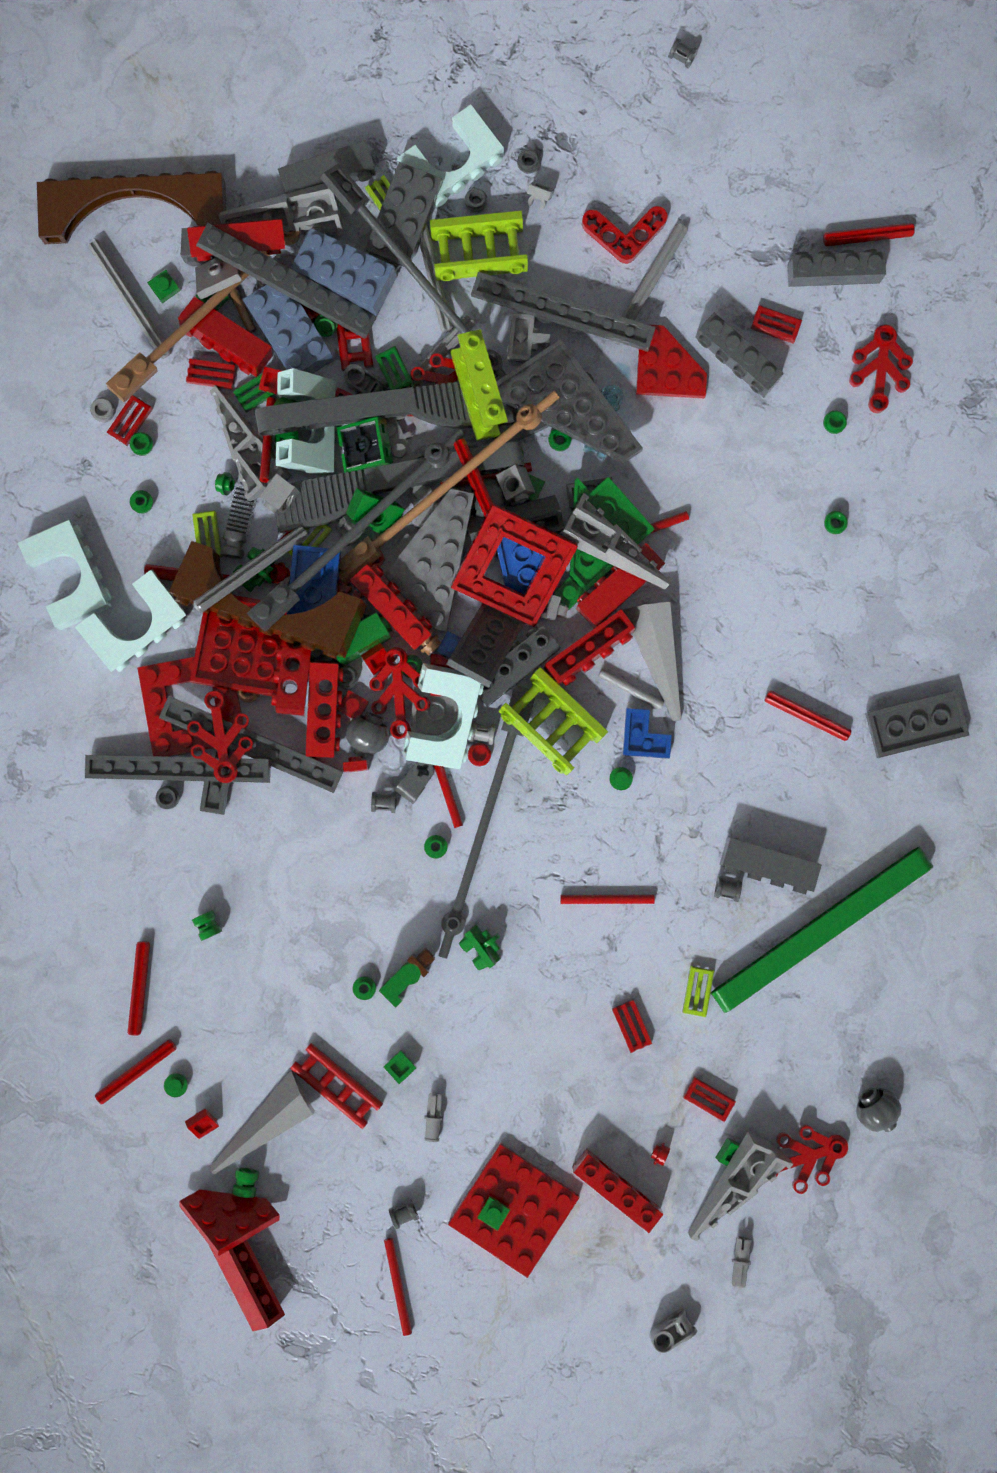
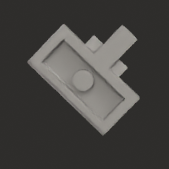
[507,313,551,362]

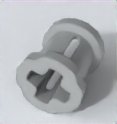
[469,721,496,745]

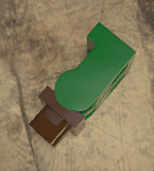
[379,948,435,1008]

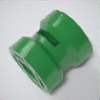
[192,910,223,941]
[232,1167,259,1198]

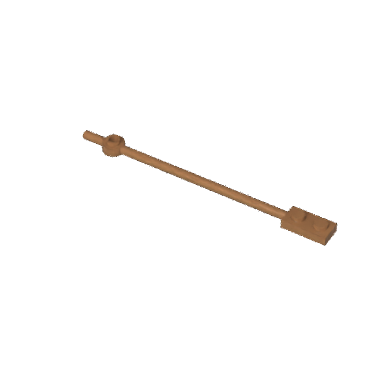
[106,230,300,402]
[339,390,560,584]

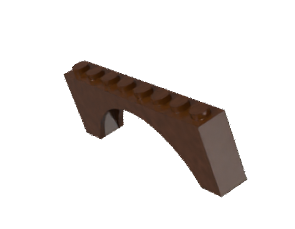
[37,171,227,245]
[169,541,367,659]

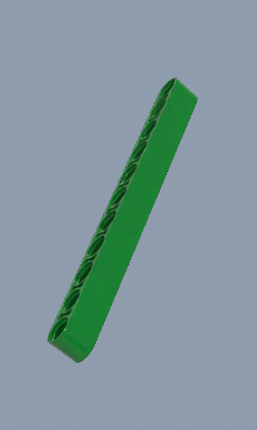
[711,846,934,1013]

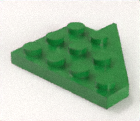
[569,477,655,592]

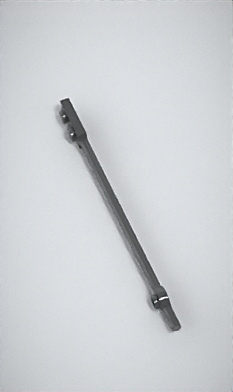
[320,163,507,377]
[247,429,465,632]
[438,685,536,959]

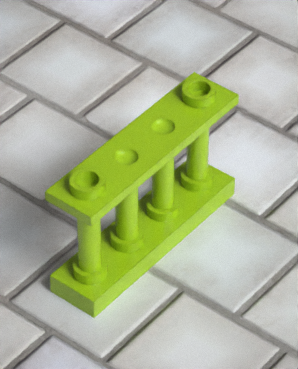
[430,210,528,281]
[450,329,508,441]
[498,667,608,776]

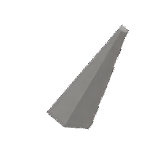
[219,183,344,235]
[210,386,292,501]
[559,493,672,590]
[623,602,681,721]
[211,1071,315,1175]
[688,1132,793,1241]

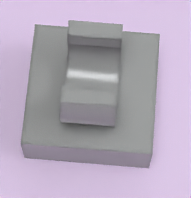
[527,181,555,210]
[335,515,367,546]
[540,595,568,621]

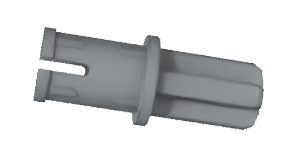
[424,1093,443,1142]
[732,1237,751,1288]

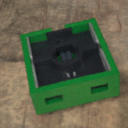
[337,416,393,473]

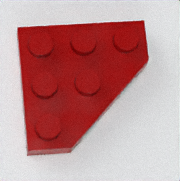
[636,325,707,399]
[179,1189,280,1256]

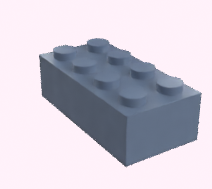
[290,228,397,317]
[243,285,334,374]

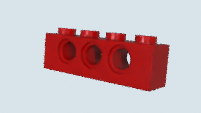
[271,635,311,716]
[306,660,343,758]
[572,1148,664,1233]

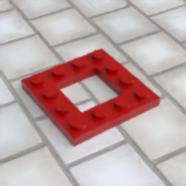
[451,503,578,627]
[137,657,244,757]

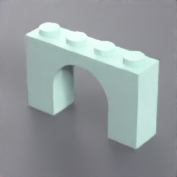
[397,104,504,209]
[276,368,336,475]
[18,520,112,630]
[75,569,187,672]
[402,663,484,769]

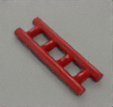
[336,324,373,371]
[290,1043,383,1129]

